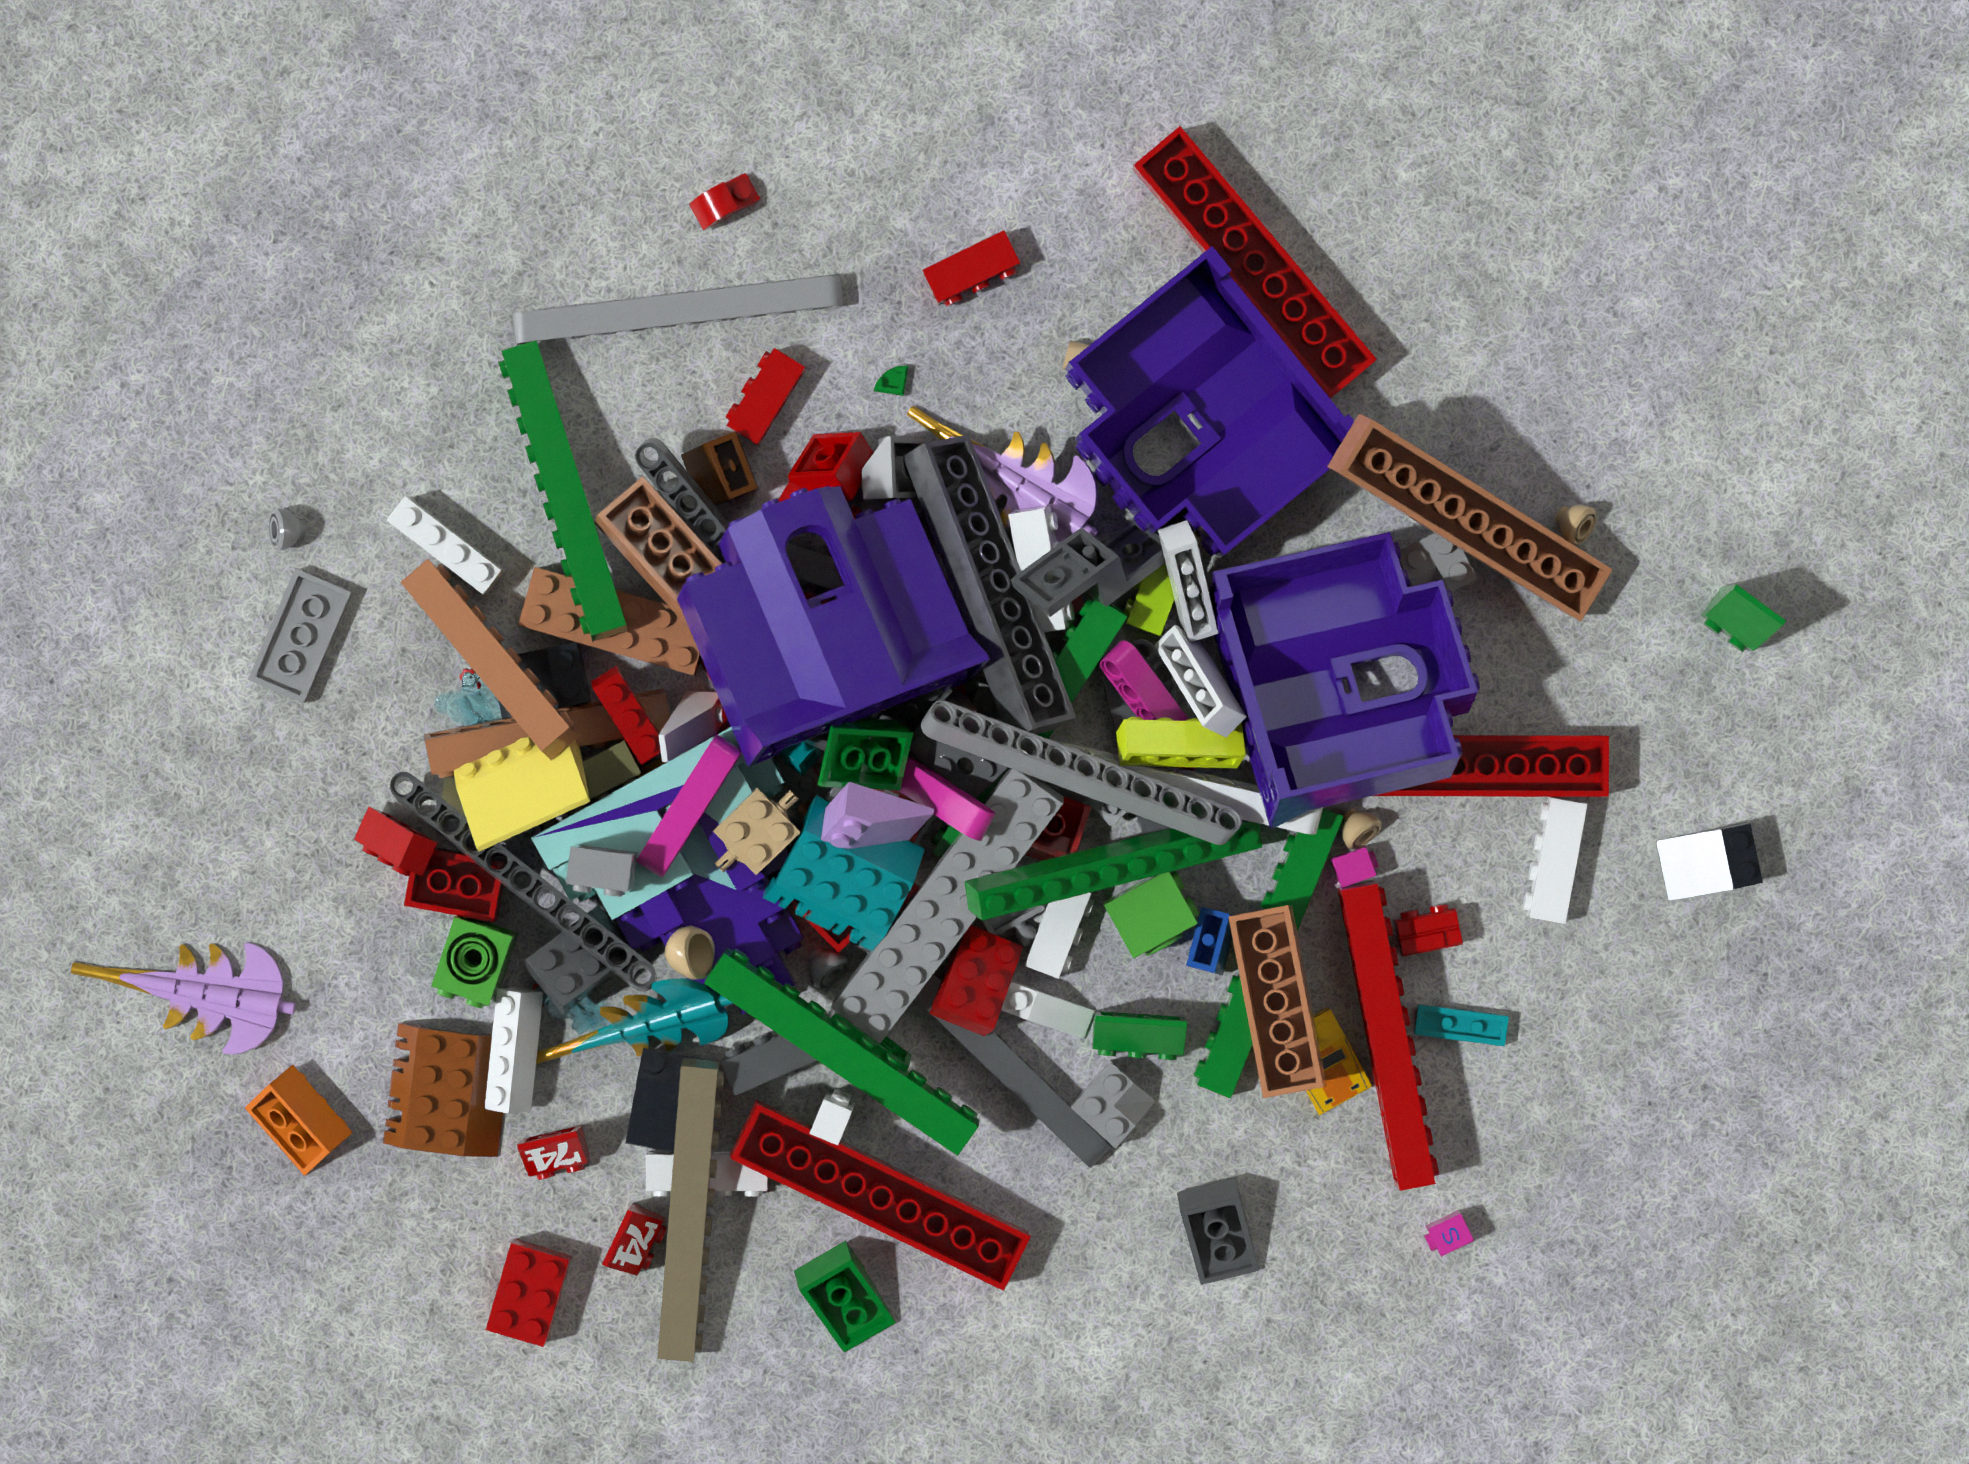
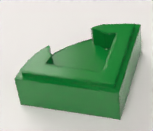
[874,366,909,396]

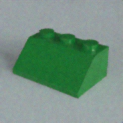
[1092,1011,1187,1060]

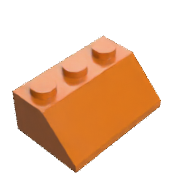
[245,1065,353,1176]

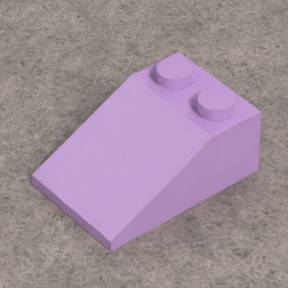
[821,782,934,849]

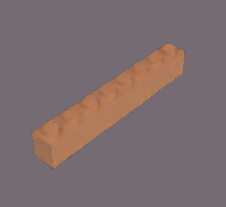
[400,559,579,760]
[424,688,670,778]

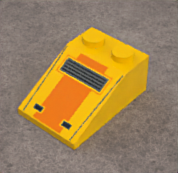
[1305,1007,1372,1115]

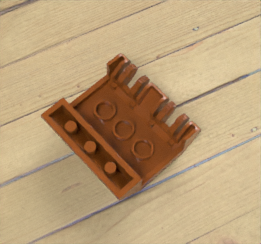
[383,1023,503,1157]

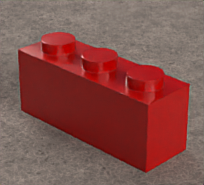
[922,230,1020,307]
[725,348,806,446]
[591,666,661,765]
[354,807,437,876]

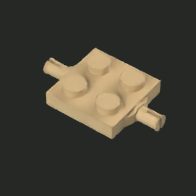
[713,787,801,875]

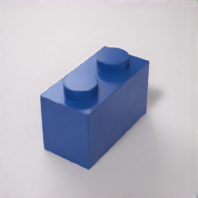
[1186,907,1234,976]

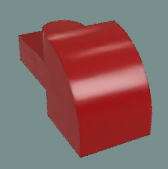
[689,173,760,231]

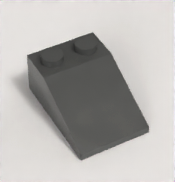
[1177,1177,1259,1285]

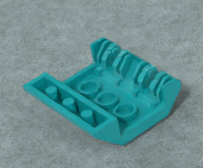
[763,795,925,951]

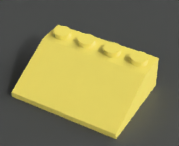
[453,736,590,852]

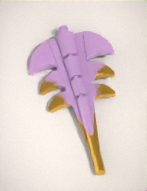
[907,405,1099,542]
[71,942,296,1054]

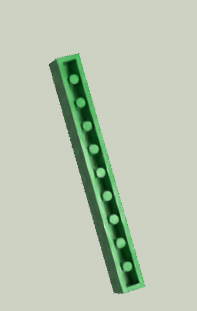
[498,340,627,642]
[931,598,1128,858]
[1193,808,1343,1099]
[965,820,1262,921]
[704,948,980,1156]

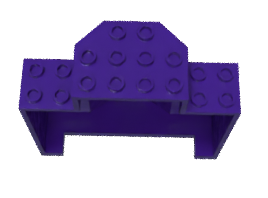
[1065,246,1354,558]
[677,486,990,767]
[1208,532,1480,828]

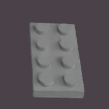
[248,568,353,703]

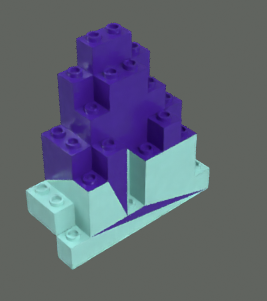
[531,727,805,1014]

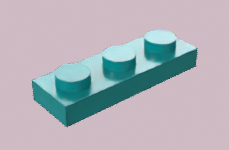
[1414,1004,1509,1047]

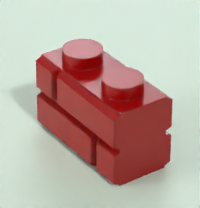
[1394,903,1463,957]

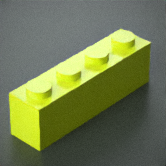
[1116,717,1246,768]

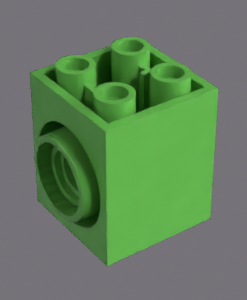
[1103,871,1199,959]
[431,916,519,1009]

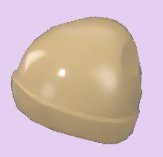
[665,925,715,980]

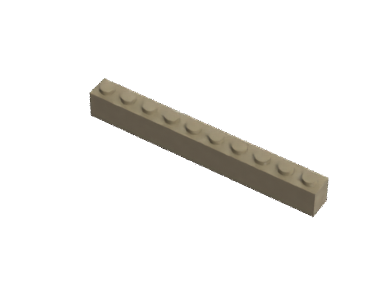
[657,1058,725,1362]

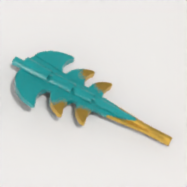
[536,978,734,1064]

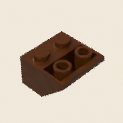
[681,432,759,506]

